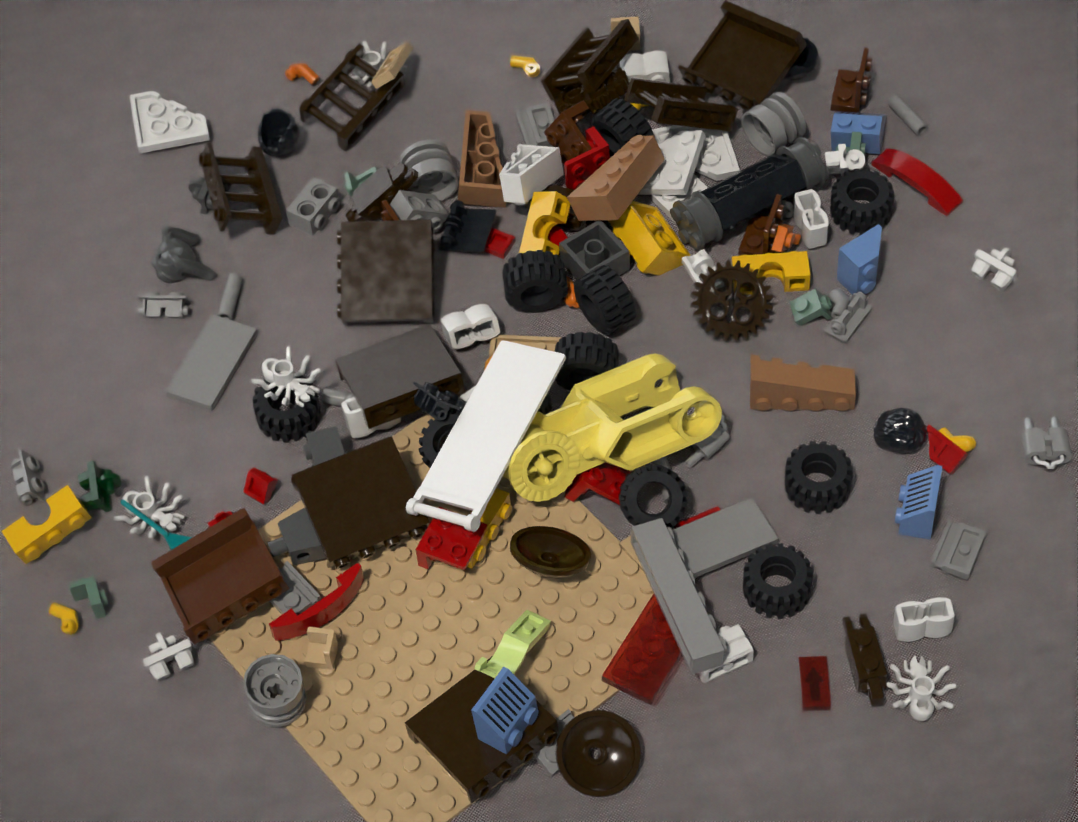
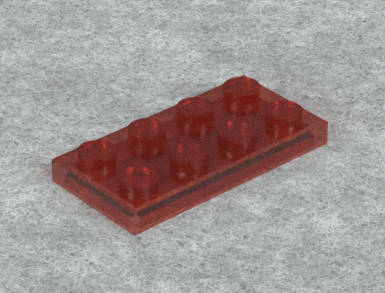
[602,594,682,705]

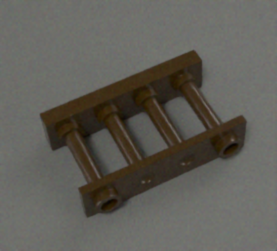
[540,19,639,100]
[299,43,404,152]
[624,78,739,132]
[199,143,283,235]

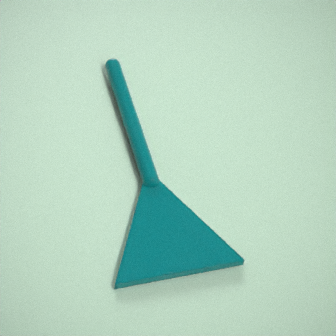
[120,500,193,550]

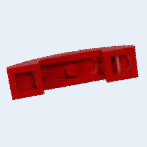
[871,148,963,217]
[269,563,364,641]

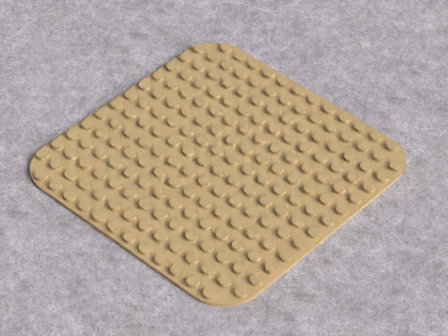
[208,413,676,822]

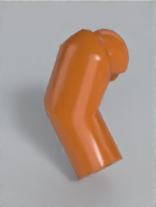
[285,63,320,85]
[564,276,580,309]

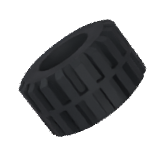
[591,98,654,156]
[830,168,894,235]
[502,250,568,313]
[574,265,636,335]
[555,332,619,391]
[252,372,321,442]
[419,410,462,468]
[784,441,853,514]
[619,464,688,527]
[743,543,813,619]

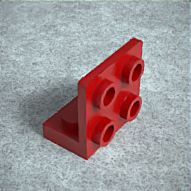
[564,126,610,190]
[565,462,632,505]
[415,507,488,570]

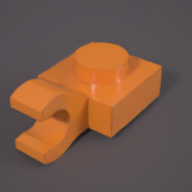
[772,224,801,252]

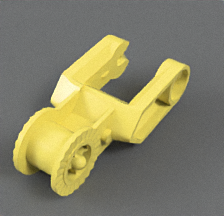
[503,353,722,502]

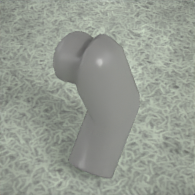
[828,289,850,319]

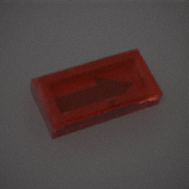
[798,656,831,711]

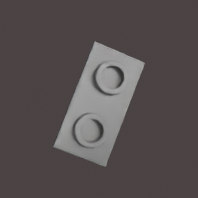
[137,291,191,318]
[824,292,872,343]
[11,449,46,505]

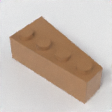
[458,110,507,208]
[567,135,665,221]
[749,354,856,411]

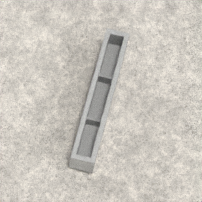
[631,518,727,675]

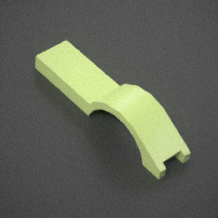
[474,610,551,678]

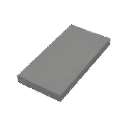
[165,314,258,411]
[672,497,779,578]

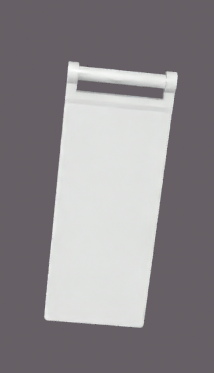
[406,340,566,532]

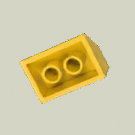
[608,201,691,276]

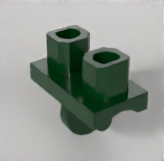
[78,460,122,513]

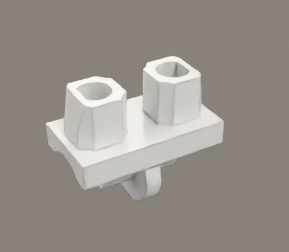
[825,144,866,176]
[971,247,1019,292]
[682,249,724,290]
[142,632,194,682]

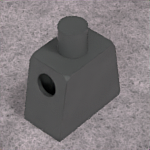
[267,507,326,565]

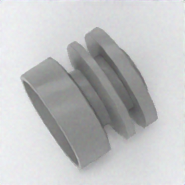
[741,92,806,157]
[400,139,459,202]
[243,654,306,728]

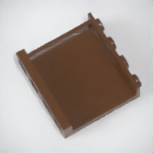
[151,508,289,645]

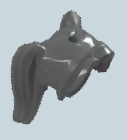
[151,226,215,283]

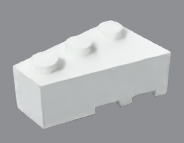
[499,144,564,205]

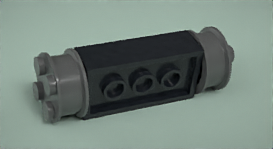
[670,137,829,251]

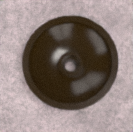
[510,526,591,577]
[555,710,641,797]

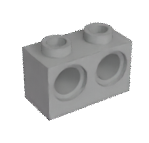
[286,177,340,236]
[389,190,449,233]

